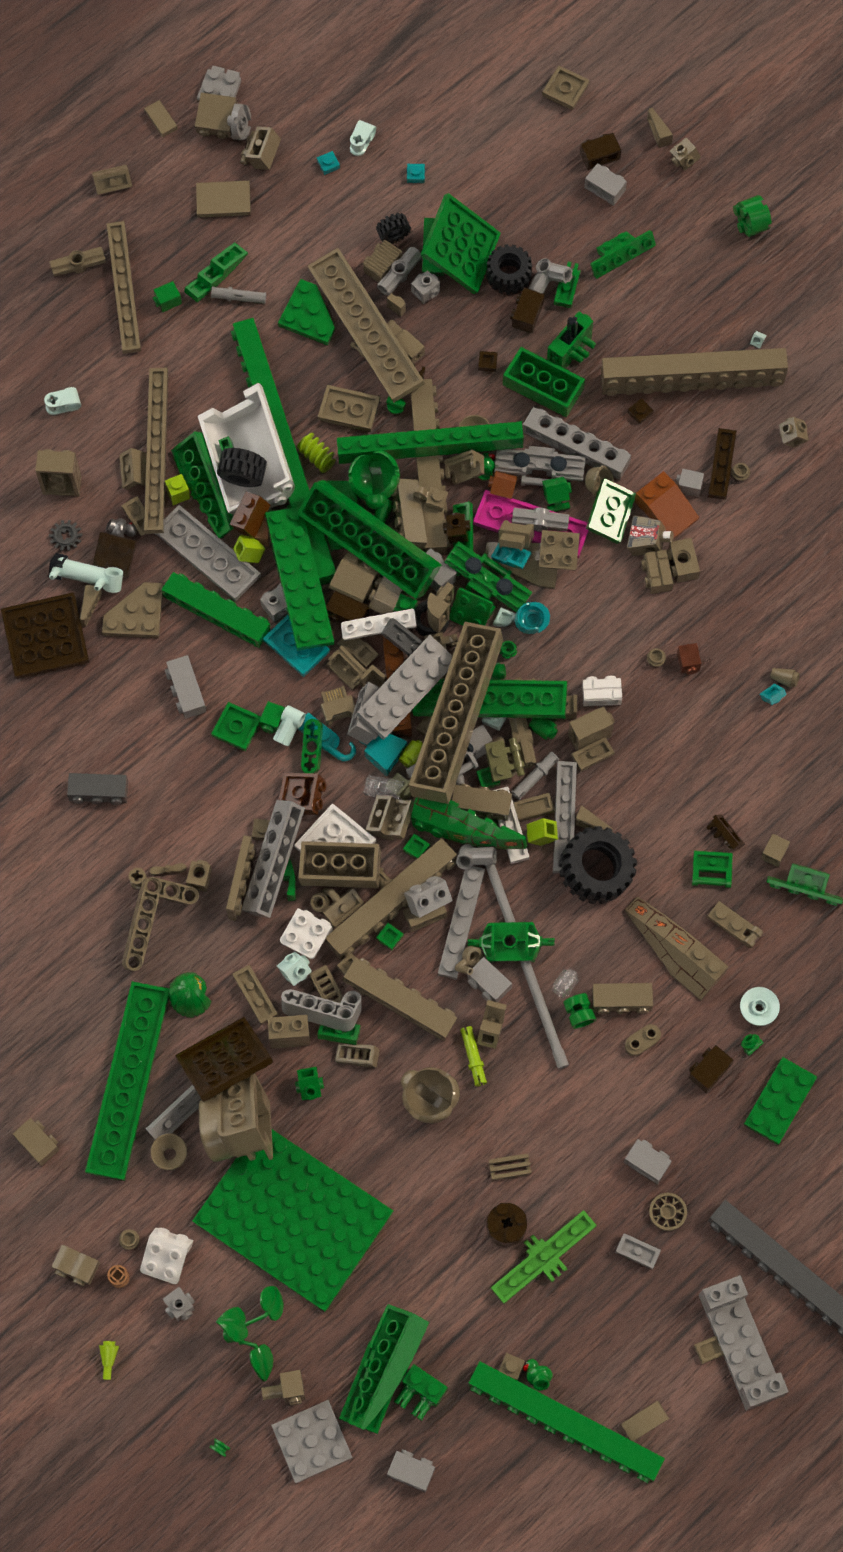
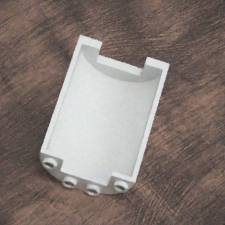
[198,383,295,514]

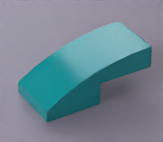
[491,543,532,569]

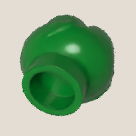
[478,452,495,480]
[523,1359,553,1391]

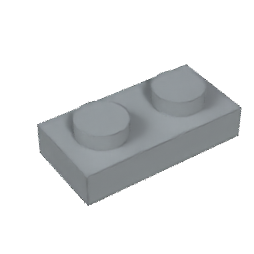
[615,1233,661,1270]

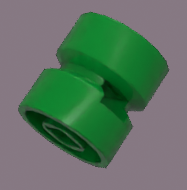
[563,993,596,1029]

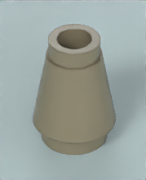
[770,668,800,688]

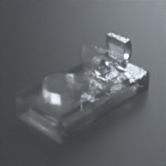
[363,775,405,800]

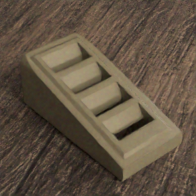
[647,108,673,148]
[80,585,102,627]
[575,806,613,832]
[309,965,343,1003]
[335,1042,379,1068]

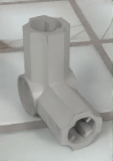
[528,258,573,293]

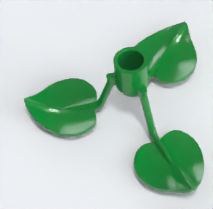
[216,1286,284,1382]

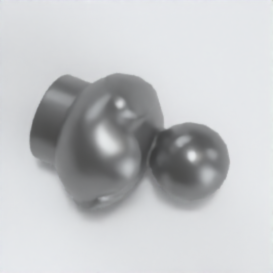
[105,518,137,537]

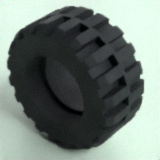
[559,826,637,904]

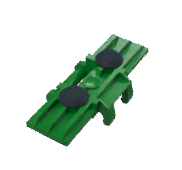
[444,541,532,612]

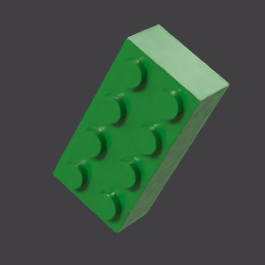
[503,347,585,418]

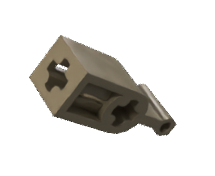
[387,320,425,364]

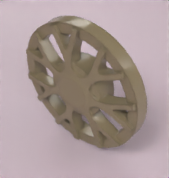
[649,1193,687,1231]

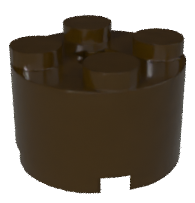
[486,1203,527,1247]

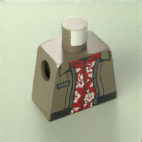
[627,516,674,556]

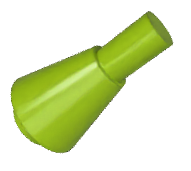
[99,1341,119,1380]

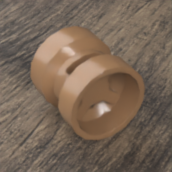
[107,1265,130,1288]

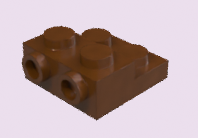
[279,773,327,815]

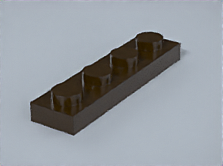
[708,428,737,500]

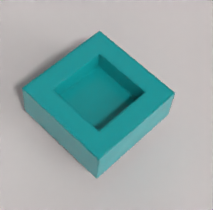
[317,151,340,175]
[407,164,425,183]
[760,684,787,705]

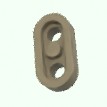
[625,1024,661,1056]

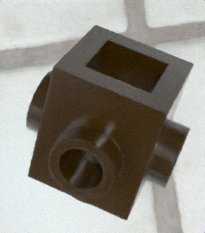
[443,513,471,544]

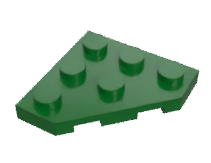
[278,279,335,346]

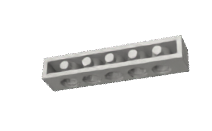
[523,407,631,480]
[241,800,305,918]

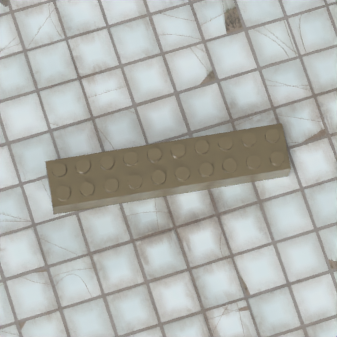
[600,348,788,396]
[409,622,503,804]

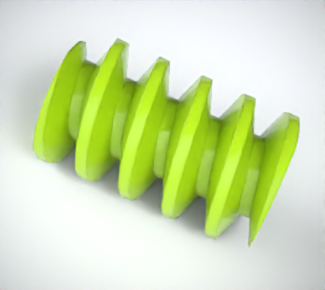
[297,432,336,473]

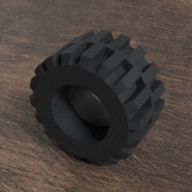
[487,244,532,295]
[217,448,267,487]

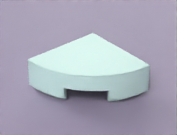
[493,607,516,627]

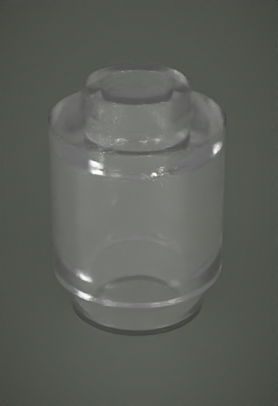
[551,968,579,999]

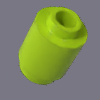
[399,740,423,768]

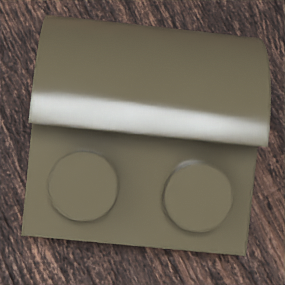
[427,582,454,633]
[366,795,414,841]

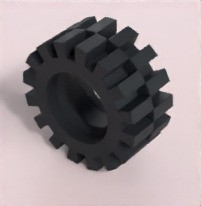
[376,213,411,244]

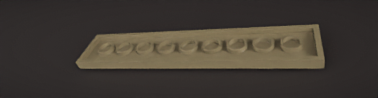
[308,248,425,403]

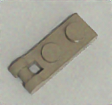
[707,901,763,949]

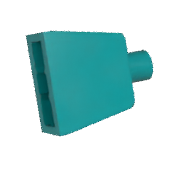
[359,734,407,776]

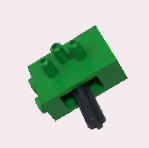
[547,311,596,369]

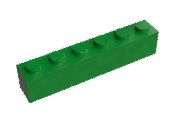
[161,572,271,648]

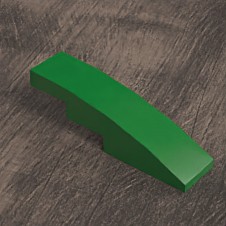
[184,242,248,302]

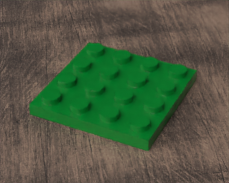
[421,193,501,294]

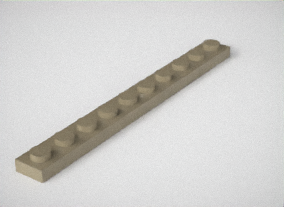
[144,368,168,534]

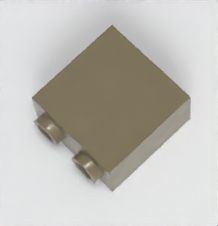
[195,92,238,139]
[568,706,615,751]
[268,1015,310,1049]

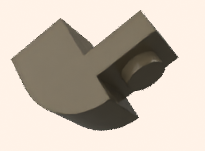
[477,1000,507,1049]

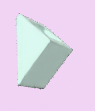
[750,331,767,348]

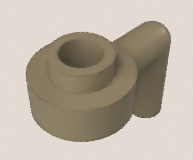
[455,946,483,975]

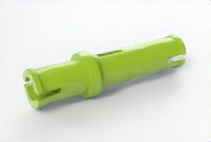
[460,1026,487,1087]

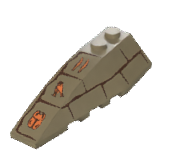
[625,896,729,1000]

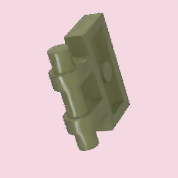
[484,737,525,782]

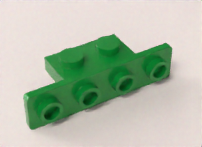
[590,230,656,279]
[767,863,843,906]

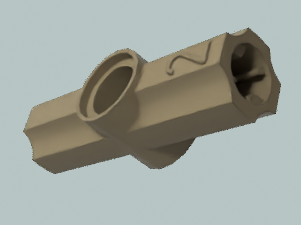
[49,247,106,277]
[508,718,537,769]

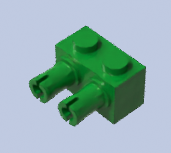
[394,1364,448,1421]

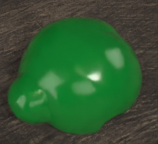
[348,450,400,510]

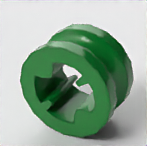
[209,1439,231,1457]

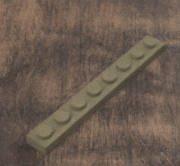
[107,221,141,354]

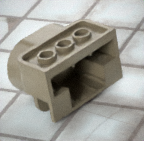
[199,1073,273,1162]

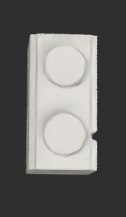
[582,676,622,706]

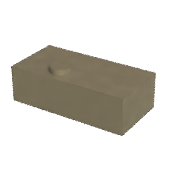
[298,841,381,888]

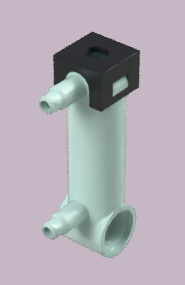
[48,553,123,593]

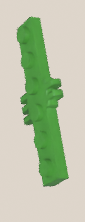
[491,1210,597,1304]

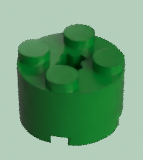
[733,195,772,237]

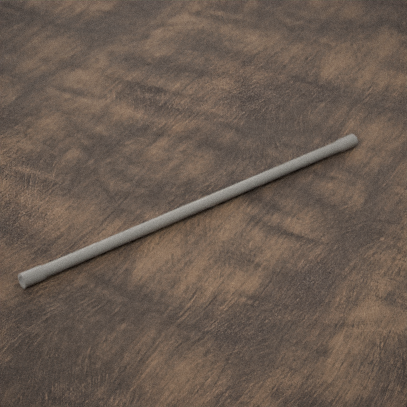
[455,774,569,1069]

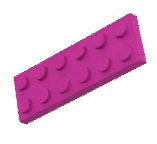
[473,490,589,559]

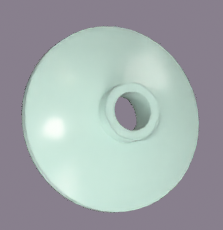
[740,987,780,1026]

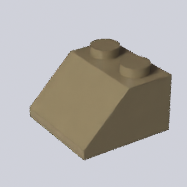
[329,551,380,603]

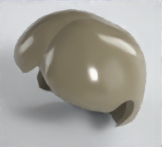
[401,1067,460,1123]

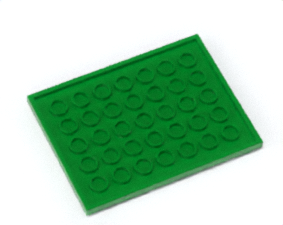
[192,1129,394,1313]

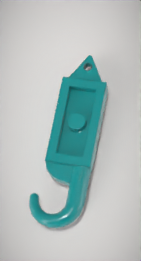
[298,712,356,761]

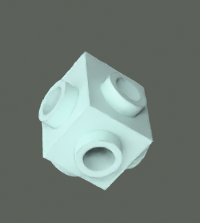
[277,951,312,986]

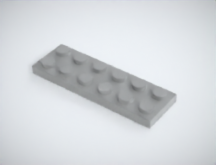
[155,505,261,602]
[356,635,453,740]

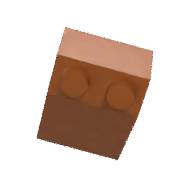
[635,471,700,540]

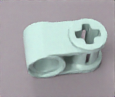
[350,120,376,156]
[44,387,81,415]

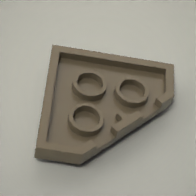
[102,582,164,638]

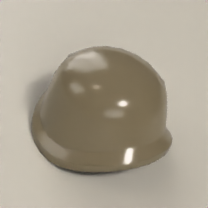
[585,465,614,497]

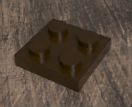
[92,532,137,577]

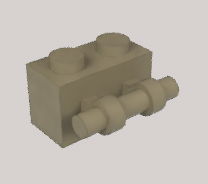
[240,126,281,170]

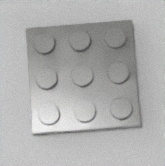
[271,1400,353,1484]

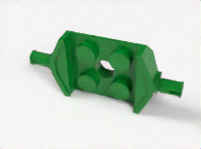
[468,922,555,963]

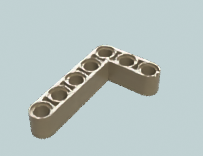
[122,877,199,971]

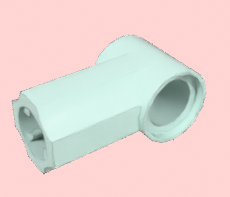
[273,705,306,746]

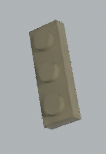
[232,965,278,1025]

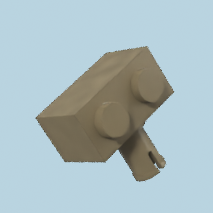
[261,1370,306,1406]

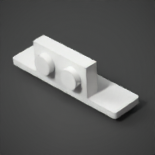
[341,609,417,641]

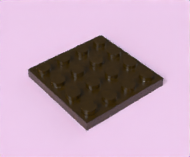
[0,592,90,679]
[175,1017,274,1102]

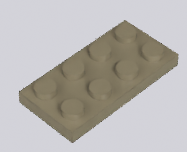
[226,835,256,921]

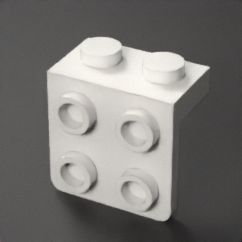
[280,908,333,959]
[140,1228,194,1284]

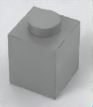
[675,469,704,498]

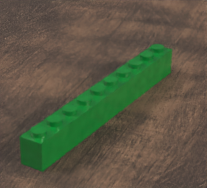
[337,421,524,464]
[468,1361,665,1484]

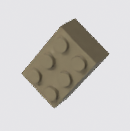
[35,449,82,497]

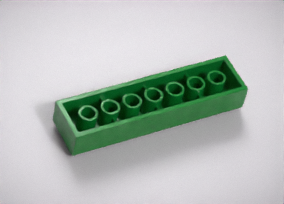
[297,480,442,599]

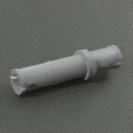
[211,286,266,304]
[511,752,559,800]

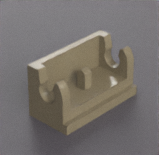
[444,450,484,485]
[327,645,367,691]

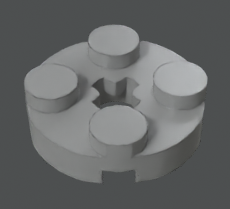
[227,103,251,140]

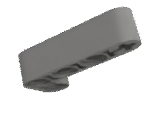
[281,989,362,1032]

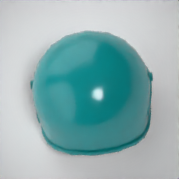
[514,602,550,634]

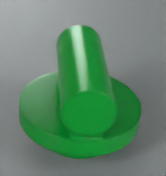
[386,396,406,414]
[741,1034,764,1056]

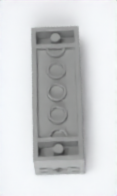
[699,1275,789,1411]

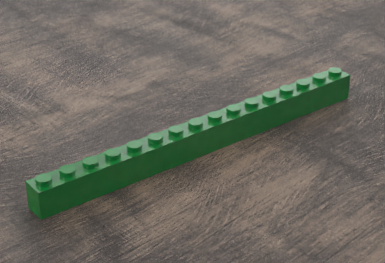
[230,318,336,585]

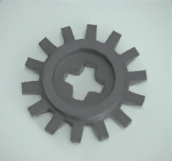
[49,520,83,551]

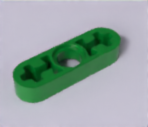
[301,719,323,774]

